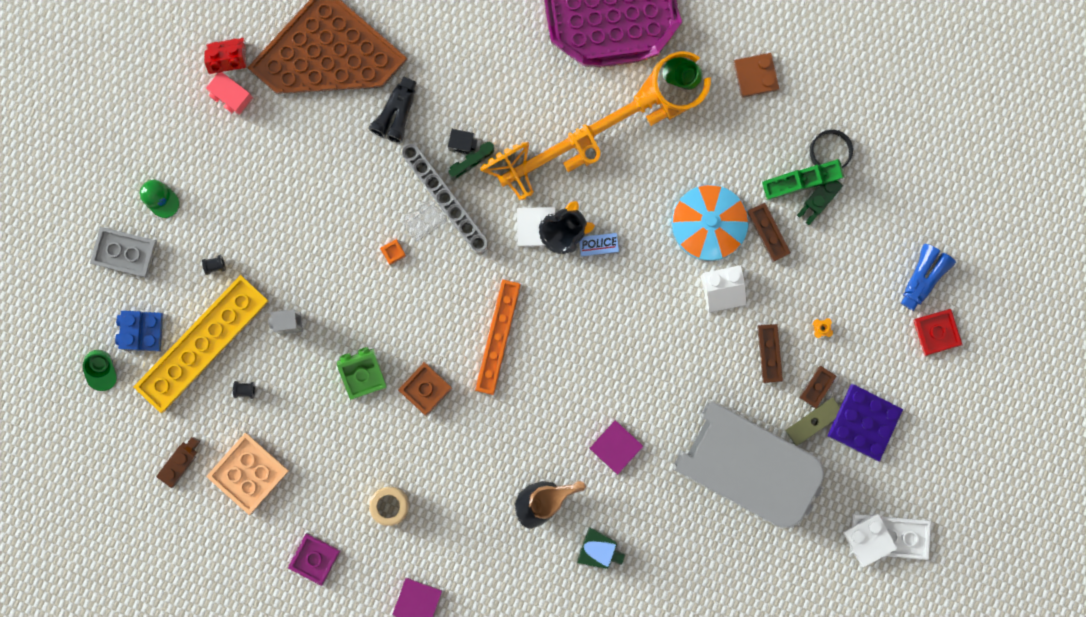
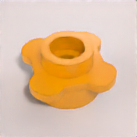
[813,318,833,338]

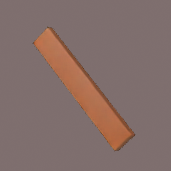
[475,279,521,395]

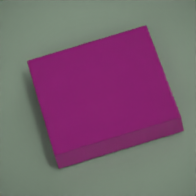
[589,420,644,475]
[288,533,341,586]
[392,577,443,617]

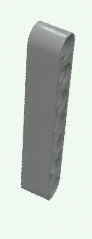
[402,144,488,254]

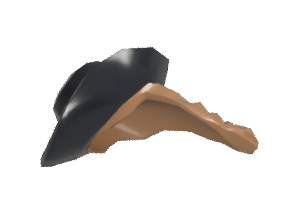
[515,481,587,529]

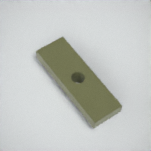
[785,397,840,446]

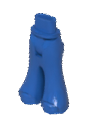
[901,244,956,311]

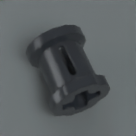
[202,254,226,275]
[233,381,256,399]

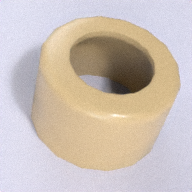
[369,486,410,526]

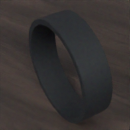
[810,129,853,169]

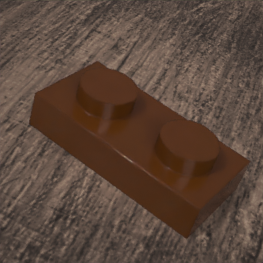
[799,366,837,409]

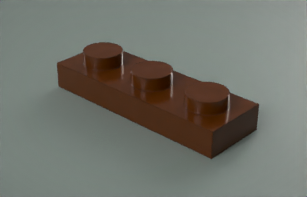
[747,203,791,262]
[757,324,783,383]

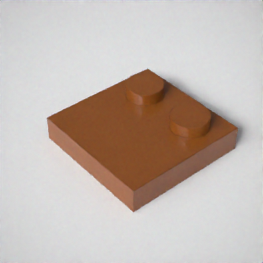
[734,53,779,98]
[398,362,453,417]

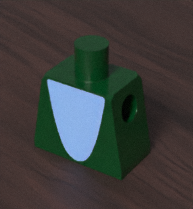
[577,527,625,569]

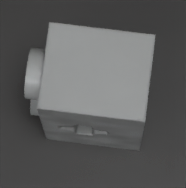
[269,309,303,335]

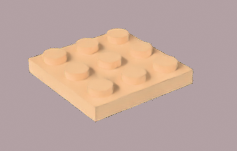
[206,433,289,515]

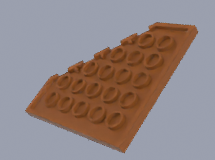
[247,0,408,94]

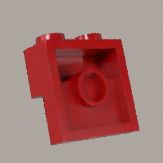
[204,38,246,74]

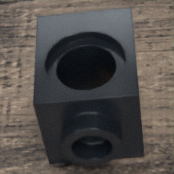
[448,129,477,155]

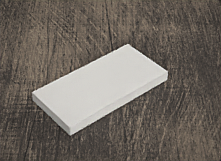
[850,514,931,560]

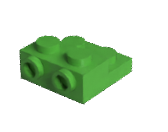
[337,347,387,400]

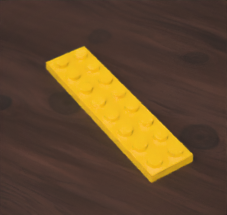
[134,275,269,413]

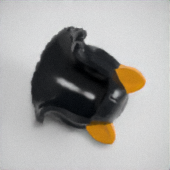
[539,201,595,254]

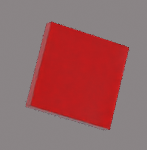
[913,309,963,356]

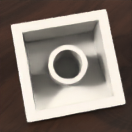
[701,265,746,313]

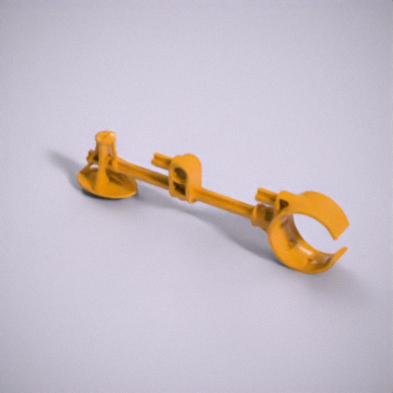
[480,51,711,200]

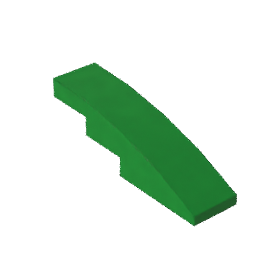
[762,159,845,200]

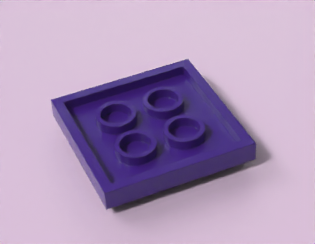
[827,384,903,462]

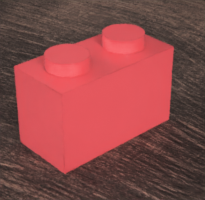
[206,72,253,115]

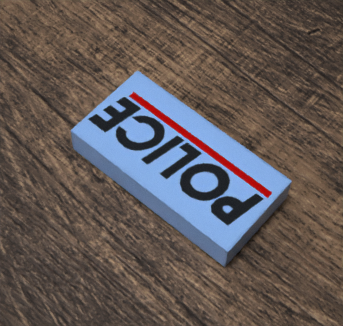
[579,233,619,257]

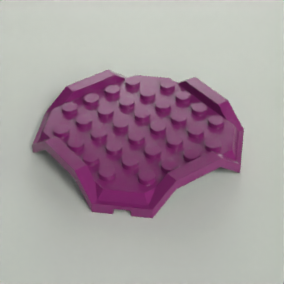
[544,0,682,67]

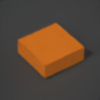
[380,239,406,265]

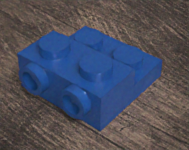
[115,311,163,351]

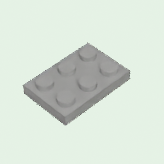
[90,227,157,278]

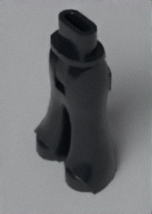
[368,77,417,143]

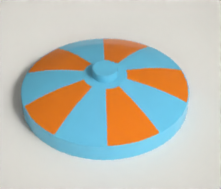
[672,185,748,261]

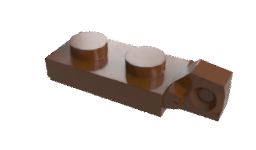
[156,437,200,488]

